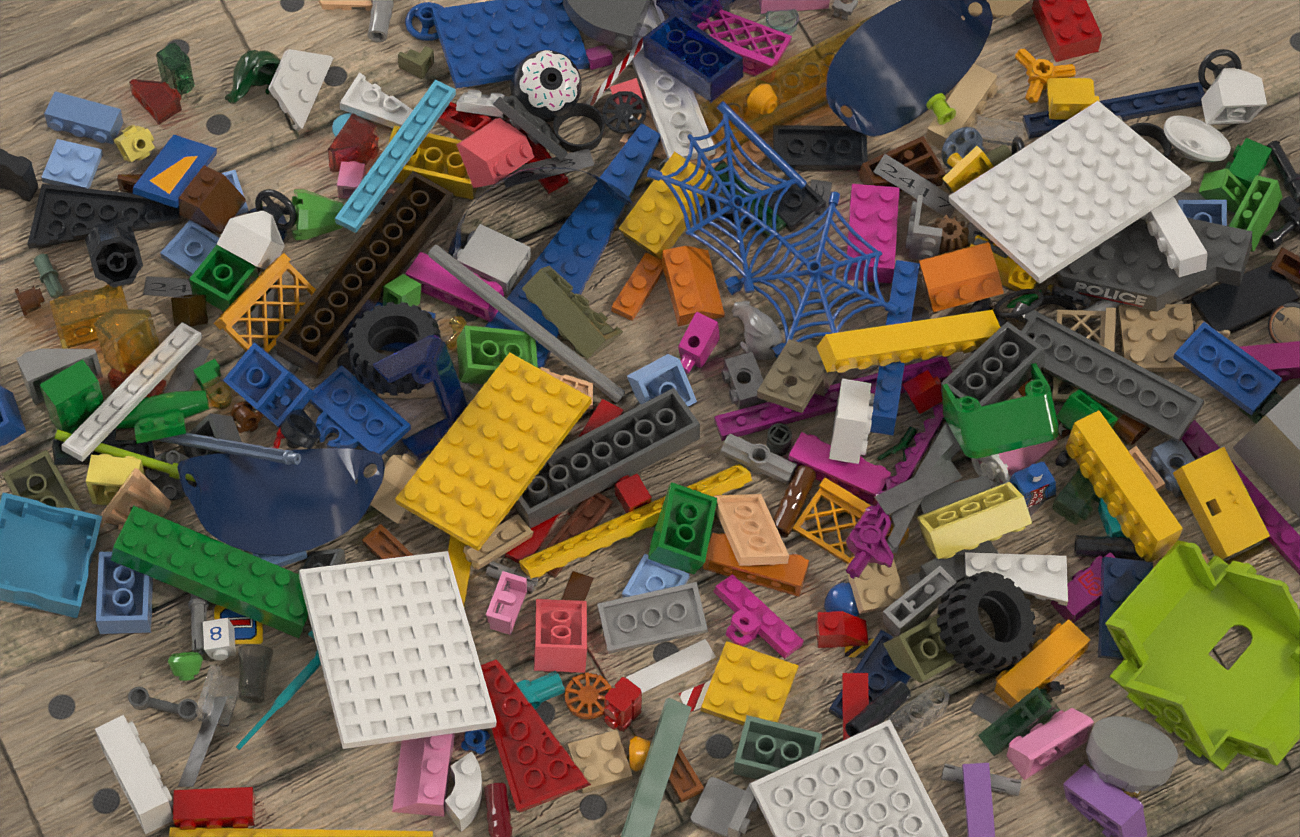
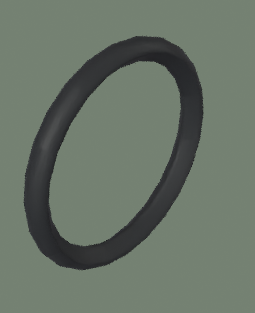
[994,289,1044,318]

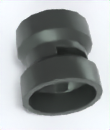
[766,423,792,456]

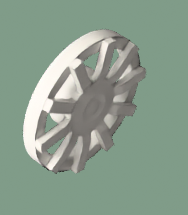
[972,454,1011,488]

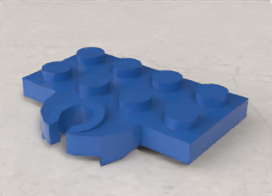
[309,365,411,456]

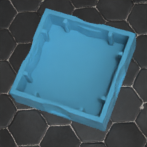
[0,493,102,618]

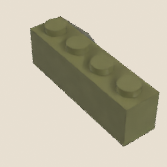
[522,266,623,359]

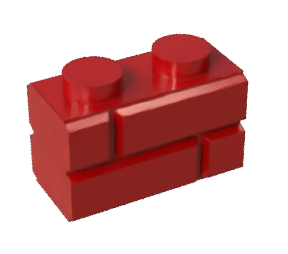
[604,677,642,732]

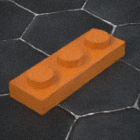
[611,253,664,321]

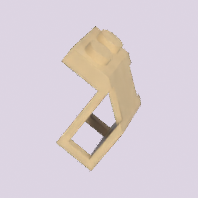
[370,454,419,524]

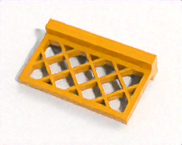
[213,253,316,353]
[792,478,909,564]

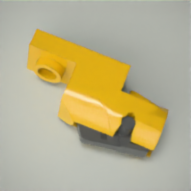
[970,235,1037,291]

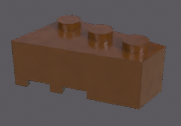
[858,136,946,191]

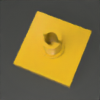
[942,146,994,193]

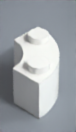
[445,751,483,832]

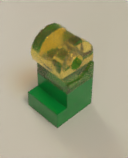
[193,359,232,410]

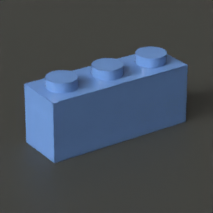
[44,91,123,144]

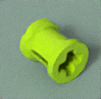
[926,93,956,125]

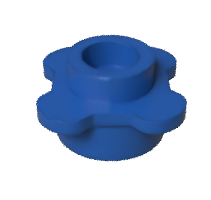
[461,729,490,755]

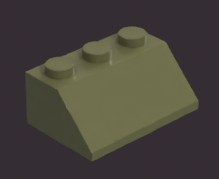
[883,614,957,683]

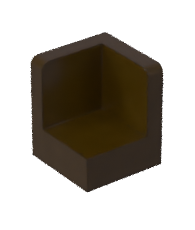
[171,294,208,327]

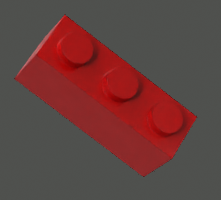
[173,787,255,830]

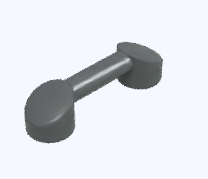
[128,687,199,722]

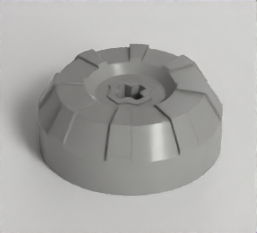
[1086,716,1178,793]

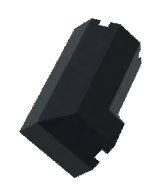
[85,217,143,288]

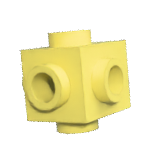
[113,125,155,162]

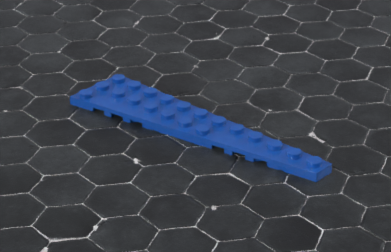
[485,123,661,368]

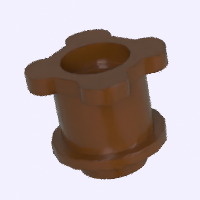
[14,285,45,316]
[230,401,263,433]

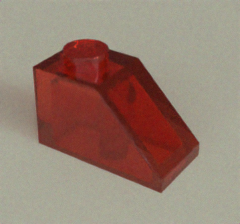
[129,79,182,125]

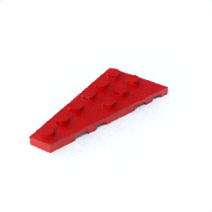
[481,659,591,813]

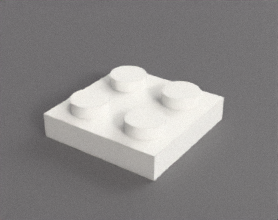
[456,90,505,117]

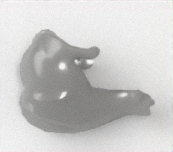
[732,301,783,360]

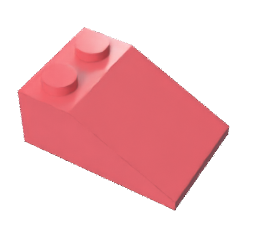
[534,599,587,673]

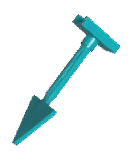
[236,630,321,750]

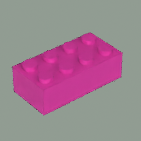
[845,184,899,283]

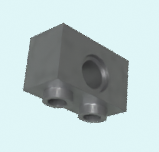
[721,352,767,410]

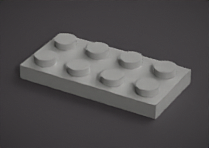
[597,582,708,654]

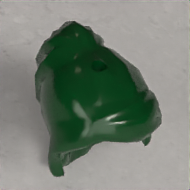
[225,50,281,104]

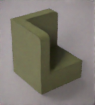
[398,46,434,79]

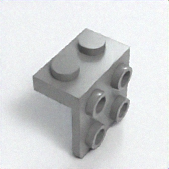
[905,195,943,260]
[691,777,759,837]

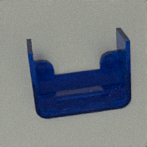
[373,335,468,460]

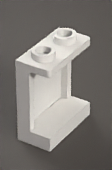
[455,224,531,296]

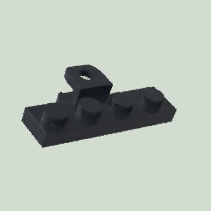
[52,429,155,465]

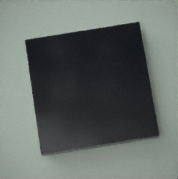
[761,177,826,232]

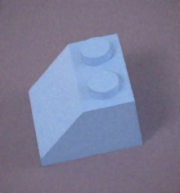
[627,354,697,406]

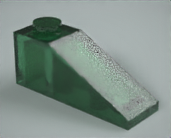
[978,687,1060,756]

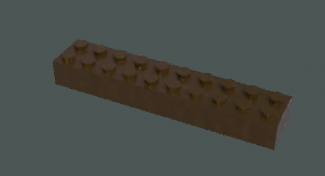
[276,171,453,378]

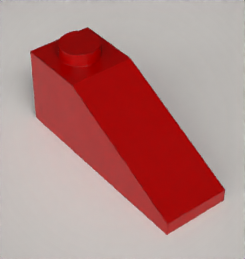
[437,102,492,140]

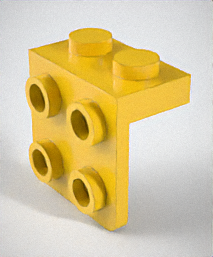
[1047,78,1100,119]

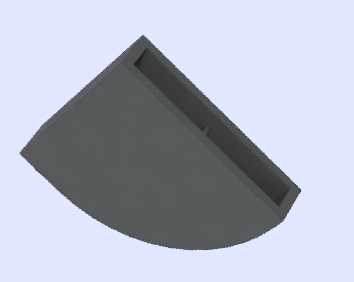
[563,0,652,50]

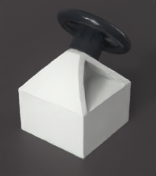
[1198,49,1267,125]
[217,189,297,269]

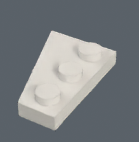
[340,72,413,128]

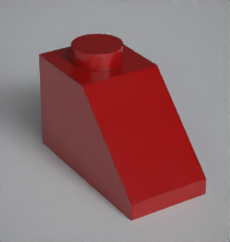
[815,611,868,648]

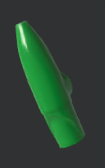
[1006,290,1041,308]

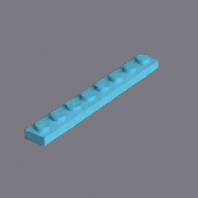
[335,80,456,233]

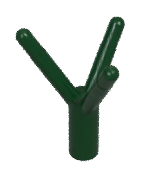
[877,427,917,462]

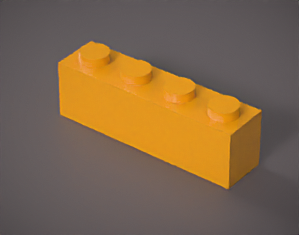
[994,620,1091,713]

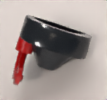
[273,409,321,449]

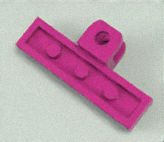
[713,574,804,659]

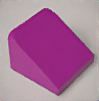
[586,45,613,70]

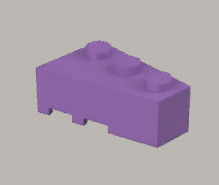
[1063,764,1147,837]

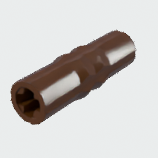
[773,465,817,538]

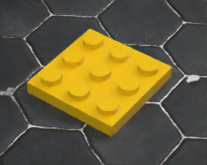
[701,641,799,726]

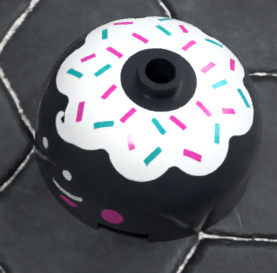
[510,50,582,122]

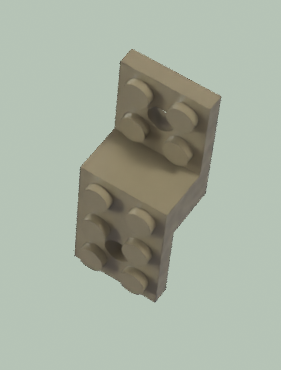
[757,326,838,413]

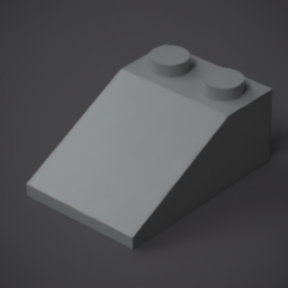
[16,349,103,405]

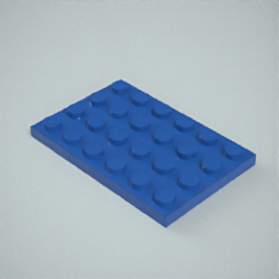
[432,0,589,89]

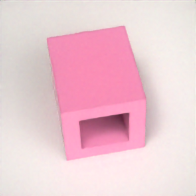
[337,161,366,199]

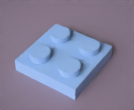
[41,139,103,189]

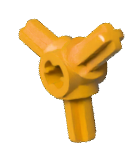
[1015,48,1076,104]

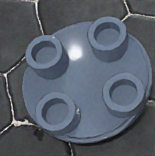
[942,127,985,169]

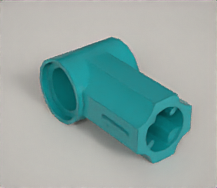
[516,671,565,709]

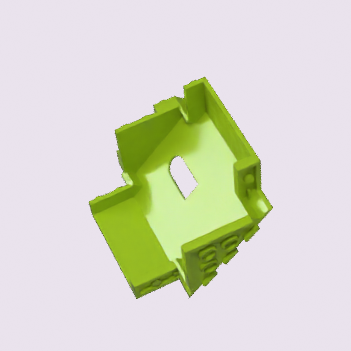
[1105,540,1300,771]

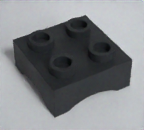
[0,149,38,202]

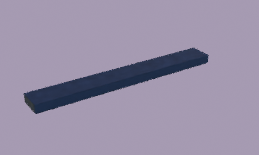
[1022,82,1205,139]

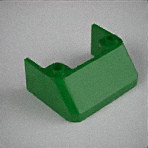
[943,363,1059,459]

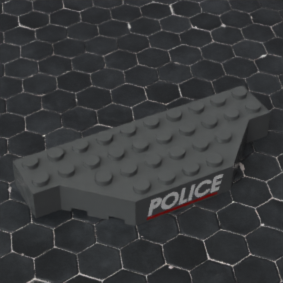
[1054,218,1253,312]

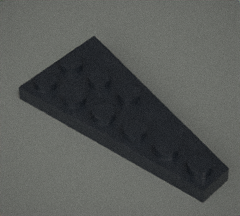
[27,184,181,249]

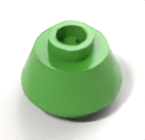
[168,652,203,681]

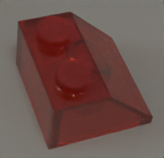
[328,113,380,172]

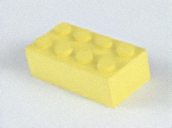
[917,482,1032,559]

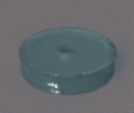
[766,9,799,34]

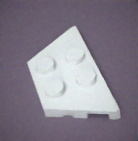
[268,49,333,131]

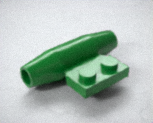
[115,390,209,443]

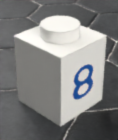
[203,618,236,660]

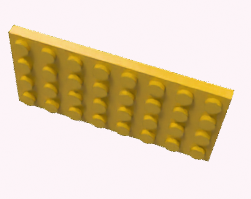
[395,352,592,551]

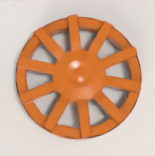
[565,672,611,719]

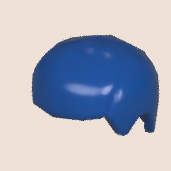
[824,582,860,616]

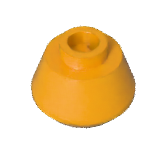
[747,84,777,115]
[629,736,650,771]

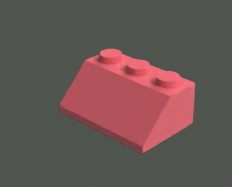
[456,118,534,188]

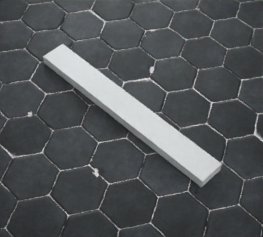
[62,323,202,462]

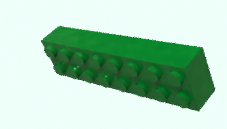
[111,506,309,639]

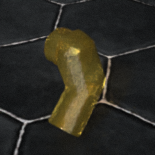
[444,316,467,351]

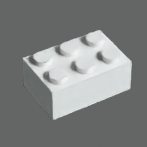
[829,378,875,464]

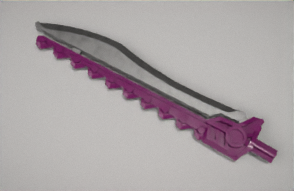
[846,404,961,579]

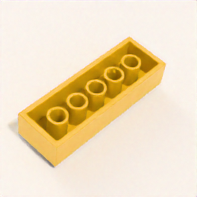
[1066,411,1183,562]

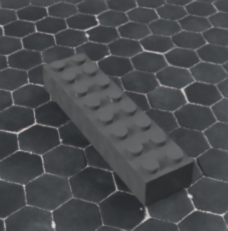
[513,388,700,529]

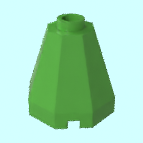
[292,189,344,240]

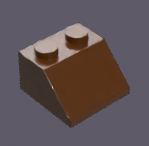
[178,165,246,235]

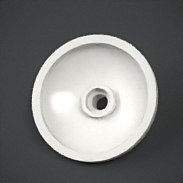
[1164,116,1231,162]

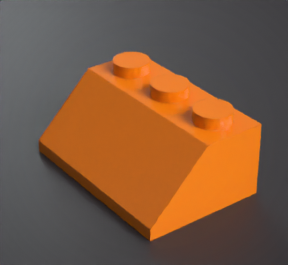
[919,242,1004,312]
[661,246,725,327]

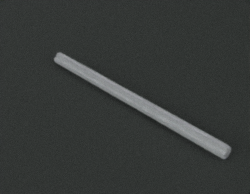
[428,245,625,402]

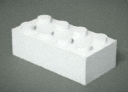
[95,715,173,834]

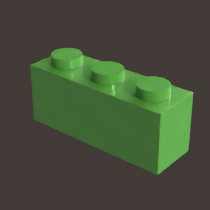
[1229,175,1283,252]

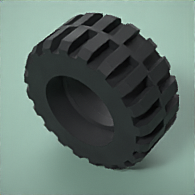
[347,302,444,396]
[937,571,1036,674]

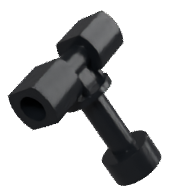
[1262,196,1300,250]

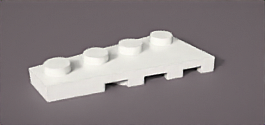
[964,552,1068,606]

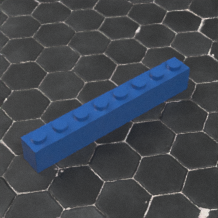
[870,260,920,436]

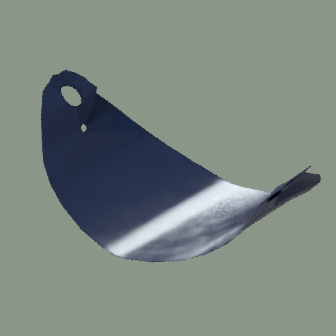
[826,0,993,136]
[448,167,633,258]
[177,448,385,556]

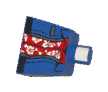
[1009,462,1056,508]

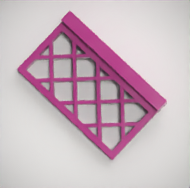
[685,4,792,82]

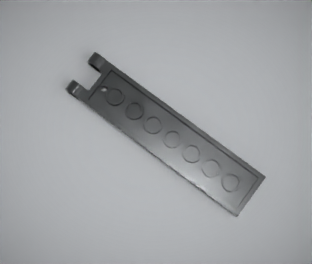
[1011,302,1204,443]

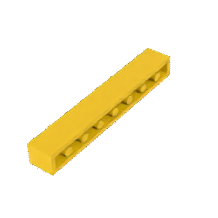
[817,310,1001,373]

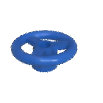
[405,2,444,41]

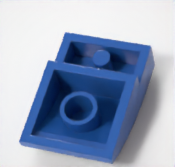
[223,342,316,428]

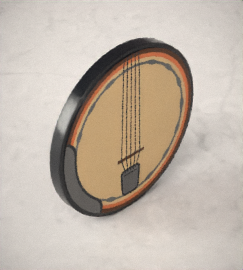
[1268,302,1300,343]

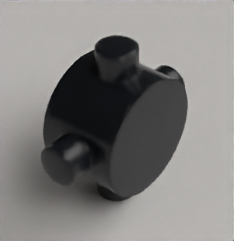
[1055,450,1072,468]
[1042,681,1065,697]

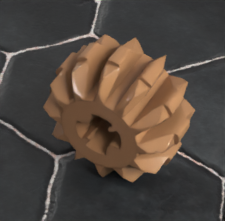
[930,214,969,254]

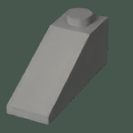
[883,566,957,636]

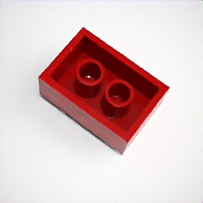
[1032,0,1102,62]

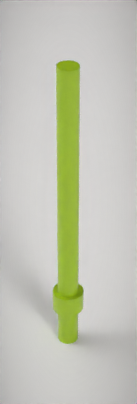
[55,430,196,482]

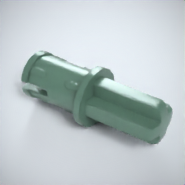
[34,254,64,299]

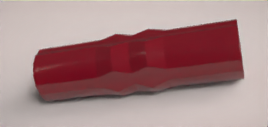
[484,783,513,837]

